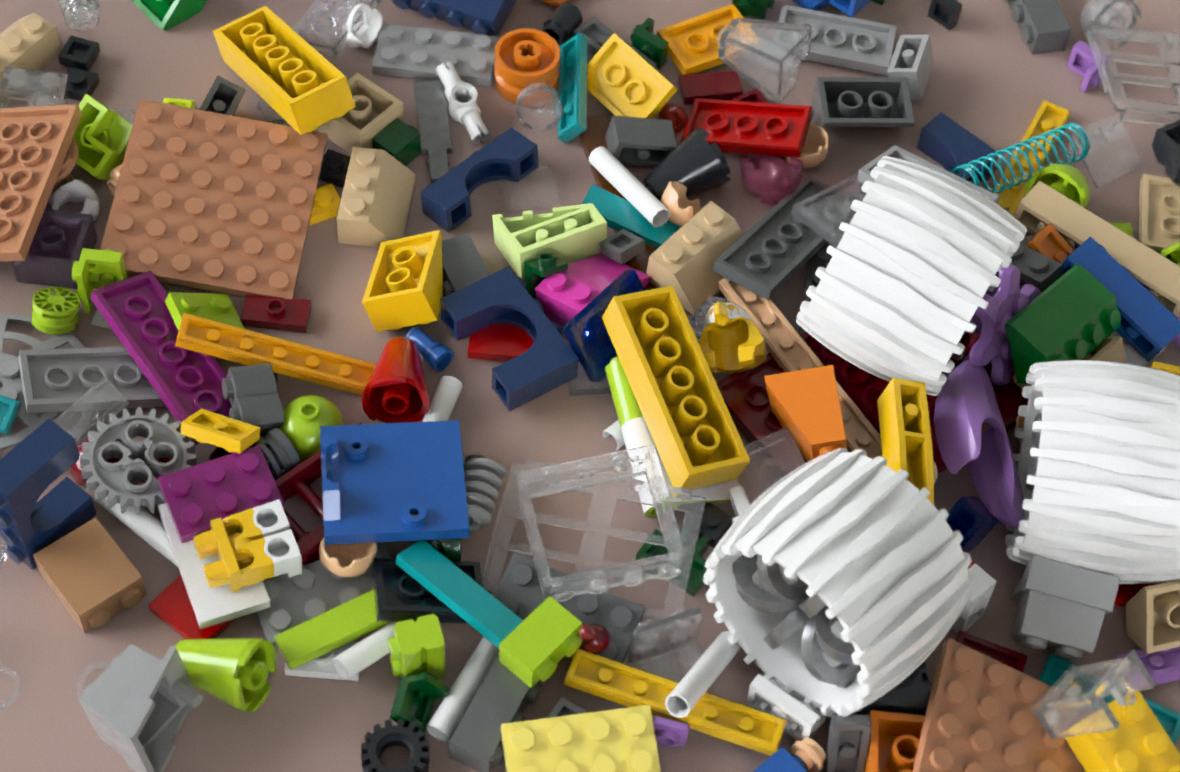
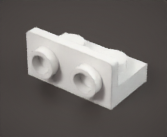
[745,674,826,741]

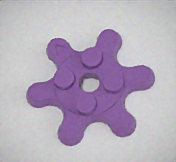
[969,264,1040,386]

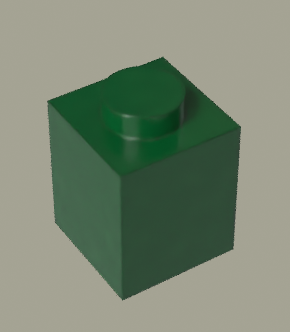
[372,118,421,166]

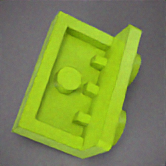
[72,248,128,314]

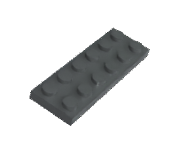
[713,175,857,300]

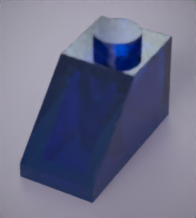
[945,496,1000,553]

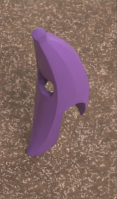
[934,354,1025,529]

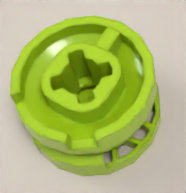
[32,287,80,335]

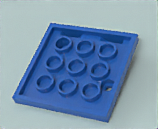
[320,420,469,545]

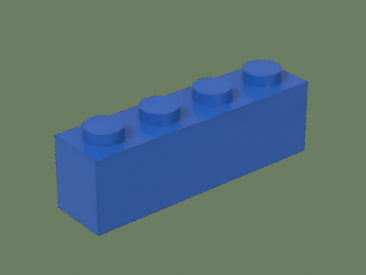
[1062,236,1180,363]

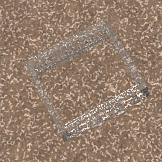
[515,444,687,602]

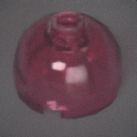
[740,155,803,205]

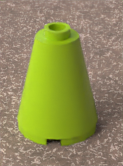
[174,638,276,712]

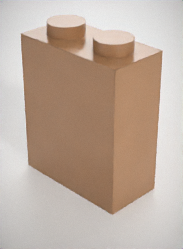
[33,517,147,633]

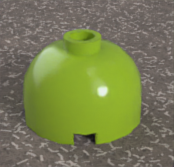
[1025,163,1091,209]
[279,395,344,463]

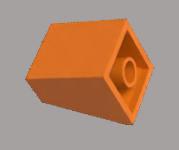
[764,365,847,462]

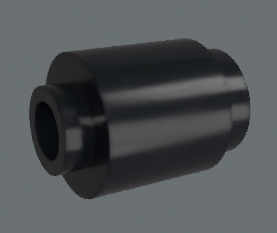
[542,3,583,46]

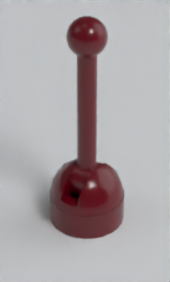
[579,624,610,654]

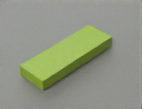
[274,589,390,670]

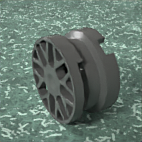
[251,428,300,481]

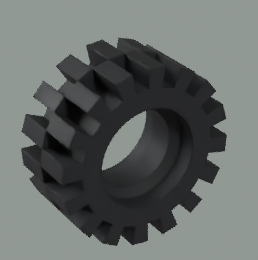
[361,719,430,772]

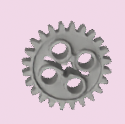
[80,407,197,515]

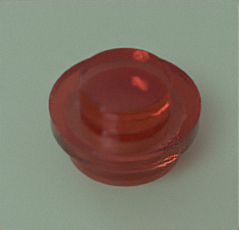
[659,103,688,133]

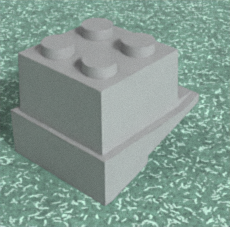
[1011,555,1120,660]
[78,644,203,772]

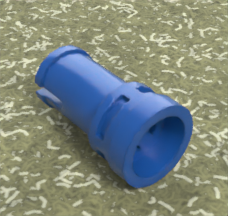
[405,326,454,372]

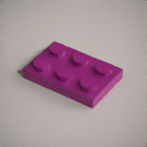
[158,445,284,543]

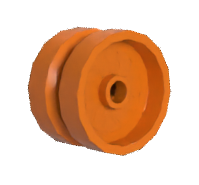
[494,28,560,106]

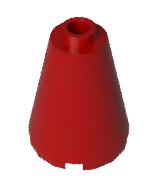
[362,337,430,423]

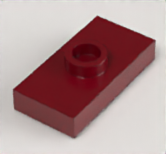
[240,294,312,333]

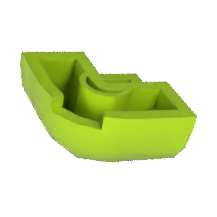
[73,94,133,180]

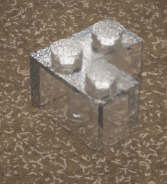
[0,66,69,108]

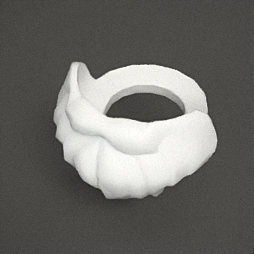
[343,3,383,48]
[49,180,100,226]

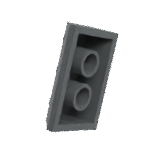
[812,77,915,127]

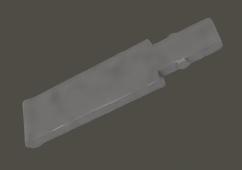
[414,80,452,182]

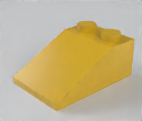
[362,230,443,332]

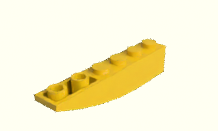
[877,378,934,505]

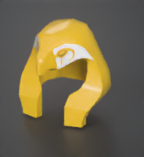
[699,302,766,374]

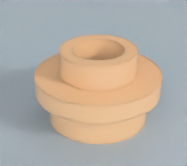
[791,737,826,772]

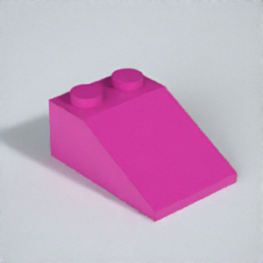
[535,253,651,341]

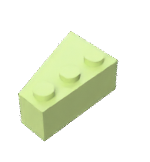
[492,203,607,281]

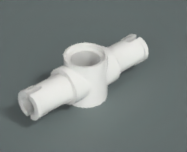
[436,62,490,144]

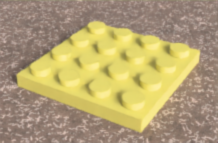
[500,705,661,772]

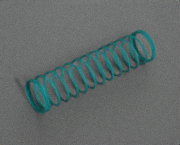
[951,123,1090,193]

